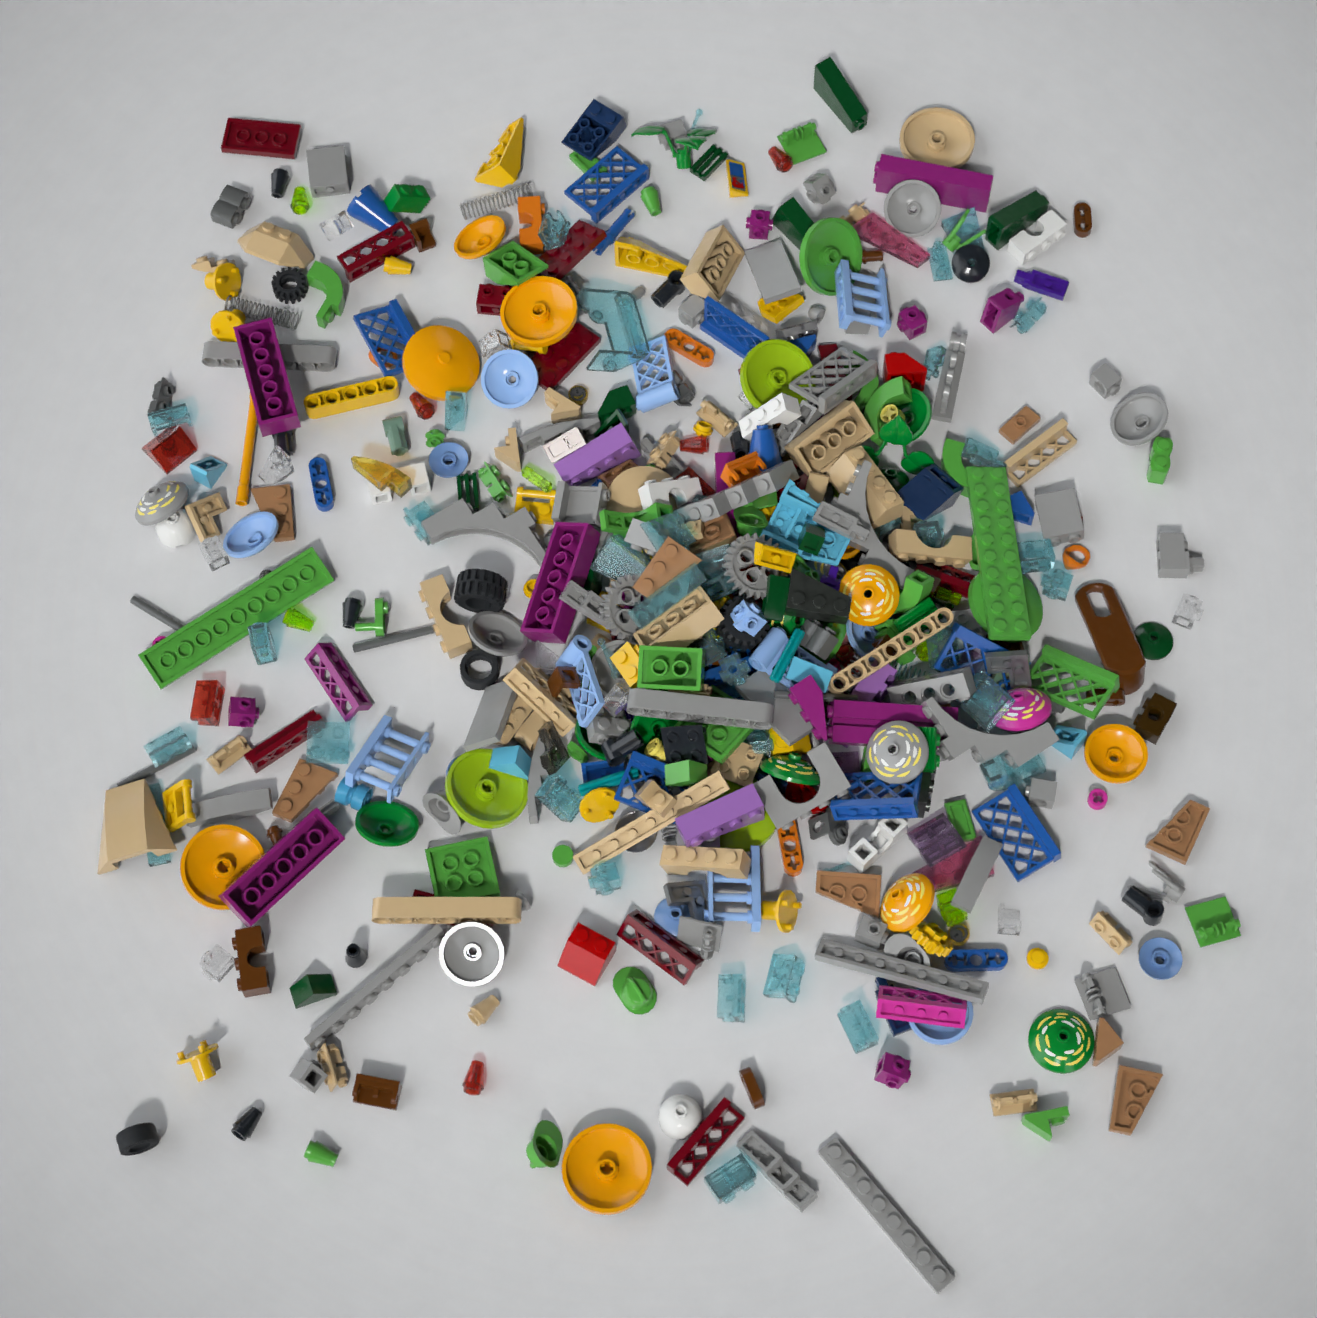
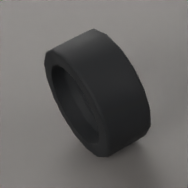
[460,649,499,690]

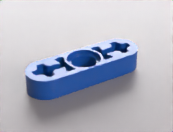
[309,457,334,512]
[944,949,1008,972]

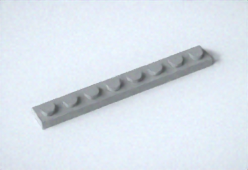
[304,924,445,1051]
[815,938,989,1005]
[818,1138,955,1294]

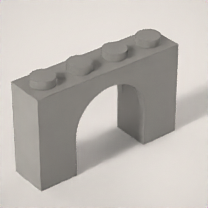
[753,742,851,831]

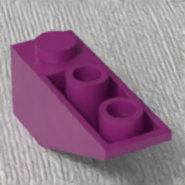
[788,674,828,742]

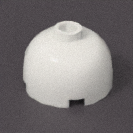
[156,508,196,548]
[659,1094,702,1140]

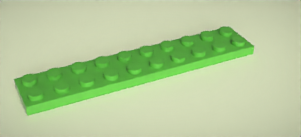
[965,466,1031,641]
[138,547,334,690]

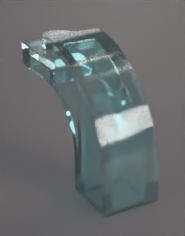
[979,754,1046,791]

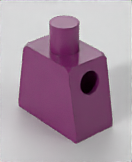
[980,288,1024,334]

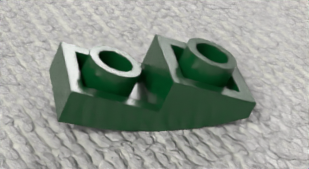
[583,557,602,596]
[762,574,790,622]

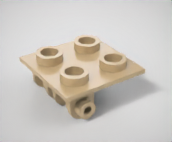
[710,742,765,787]

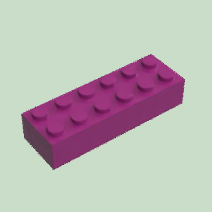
[233,317,301,437]
[520,522,601,644]
[218,807,345,927]

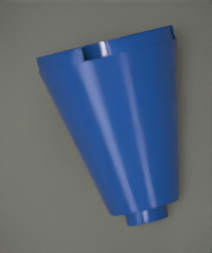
[347,184,400,235]
[749,424,783,472]

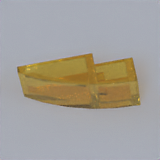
[351,456,413,498]

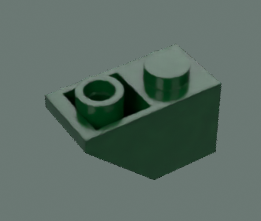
[598,385,636,426]

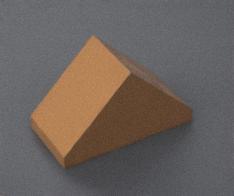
[1092,1018,1124,1067]

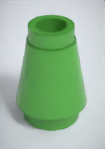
[640,186,661,216]
[303,1141,338,1167]

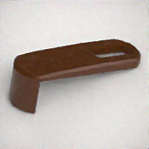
[1075,583,1146,695]

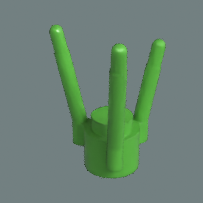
[942,209,986,253]

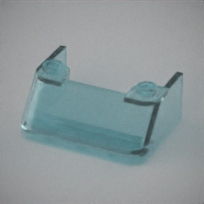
[575,288,650,372]

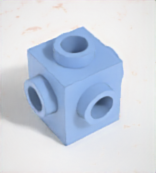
[730,599,767,637]

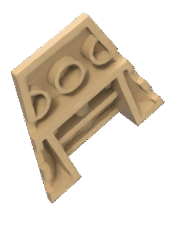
[97,778,178,875]

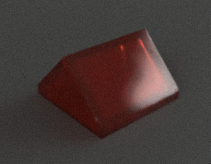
[141,424,197,474]

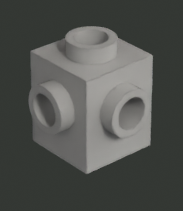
[803,173,836,204]

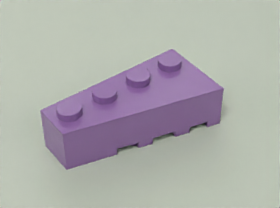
[553,423,641,486]
[826,659,897,748]
[675,783,765,847]

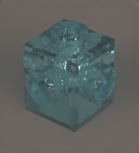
[1040,568,1074,601]
[718,652,751,687]
[587,862,621,896]

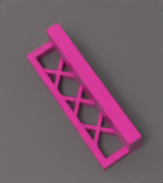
[876,985,967,1029]

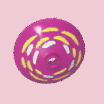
[989,687,1052,731]

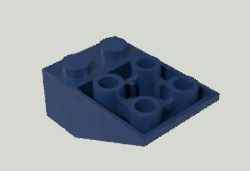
[561,99,627,161]
[897,463,964,521]

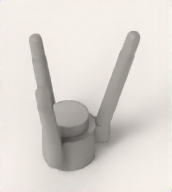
[1128,862,1186,904]

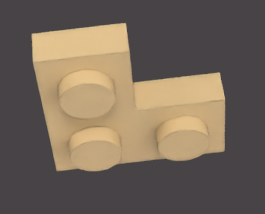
[184,492,227,543]

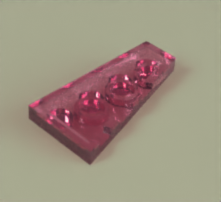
[853,212,930,268]
[911,835,995,892]

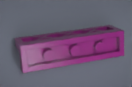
[304,643,373,722]

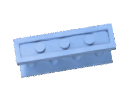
[834,259,892,338]
[345,715,431,804]
[704,846,761,932]

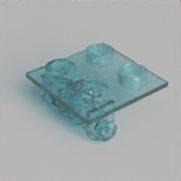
[640,511,696,551]
[306,721,350,764]

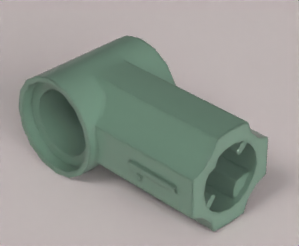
[382,416,408,456]

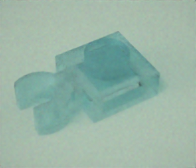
[923,345,947,381]

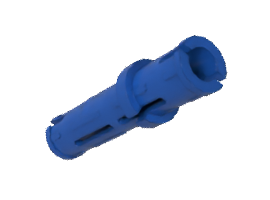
[593,209,635,256]

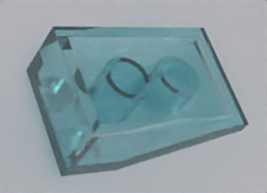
[956,670,1016,732]

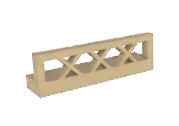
[1003,418,1077,487]
[502,657,577,737]

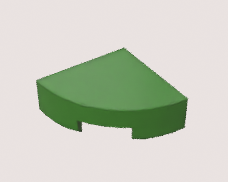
[567,741,589,763]

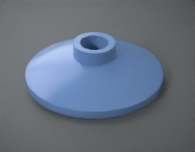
[429,442,468,478]
[654,899,691,938]
[1139,937,1183,980]

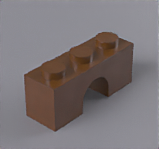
[232,925,271,998]

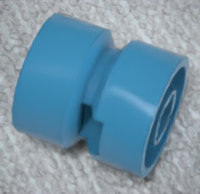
[334,777,373,811]

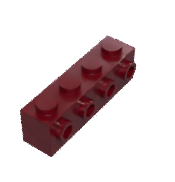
[476,284,513,316]

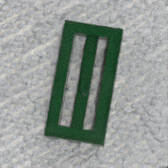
[690,144,728,182]
[456,473,480,511]

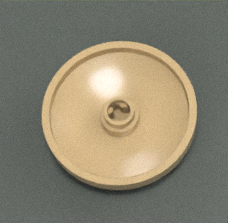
[899,108,975,168]
[606,466,678,539]

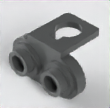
[808,806,848,846]

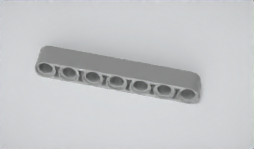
[202,341,337,372]
[626,688,774,730]

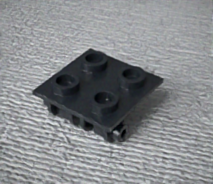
[660,724,709,764]

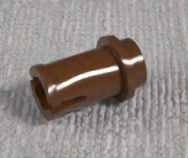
[862,249,883,264]
[266,825,283,845]

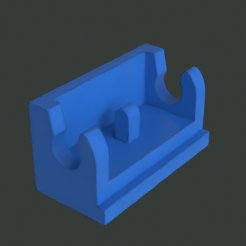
[581,760,626,787]

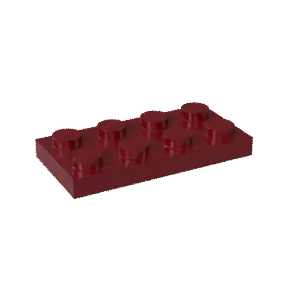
[221,118,302,159]
[535,220,607,280]
[531,321,601,390]

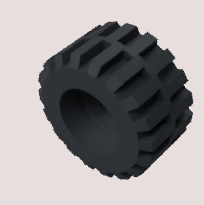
[454,569,508,613]
[714,595,770,652]

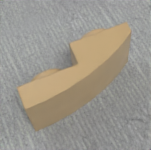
[191,255,236,273]

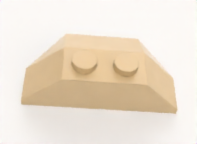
[238,221,314,269]

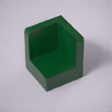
[798,522,825,556]

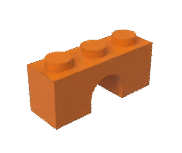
[517,196,547,255]

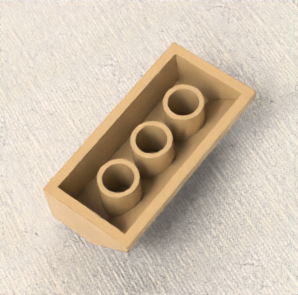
[680,225,745,301]
[784,400,875,477]
[825,445,904,529]
[633,585,725,648]

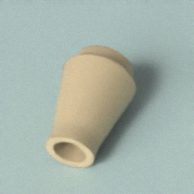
[467,995,500,1026]

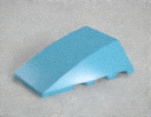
[760,479,851,566]

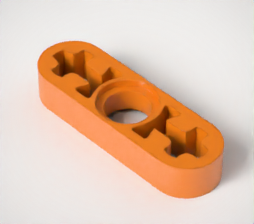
[665,329,714,367]
[776,820,803,877]

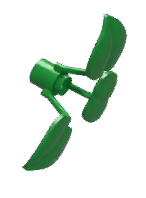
[632,125,717,169]
[862,415,934,475]

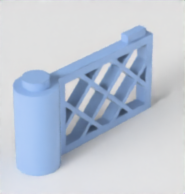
[627,335,680,413]
[748,627,839,693]
[556,635,605,727]

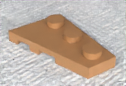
[250,484,295,542]
[1146,800,1210,865]
[815,870,881,919]
[1108,1065,1163,1136]

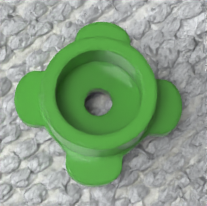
[425,429,445,447]

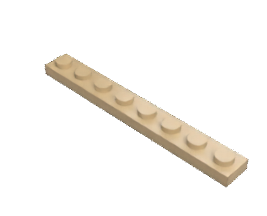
[573,770,730,875]

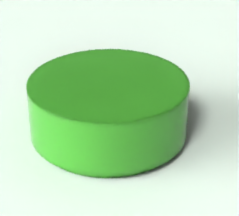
[552,845,574,867]

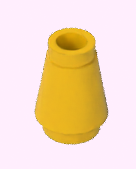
[383,256,412,275]

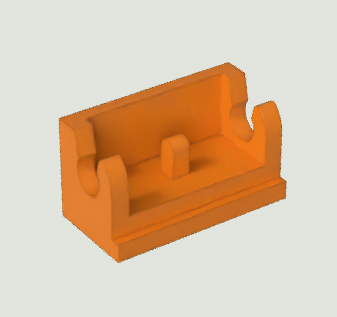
[720,451,767,487]

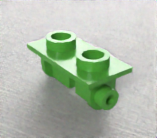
[478,462,513,502]

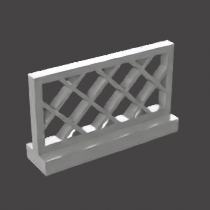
[789,347,877,415]

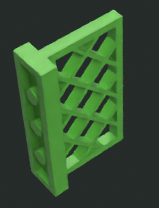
[1029,644,1120,720]

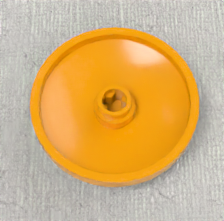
[500,276,578,348]
[402,325,480,401]
[180,824,265,910]
[562,1123,652,1215]

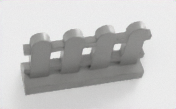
[932,335,965,423]

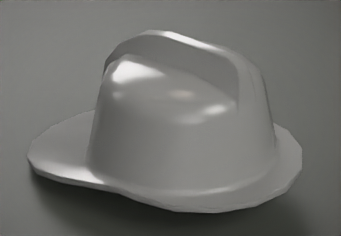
[422,790,461,834]
[884,933,930,967]

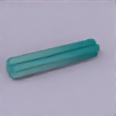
[770,628,805,683]
[578,768,639,796]

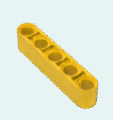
[304,376,400,419]

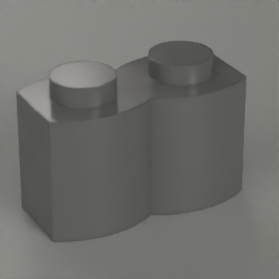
[210,185,250,229]
[799,619,839,661]

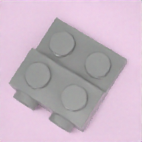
[585,705,631,745]

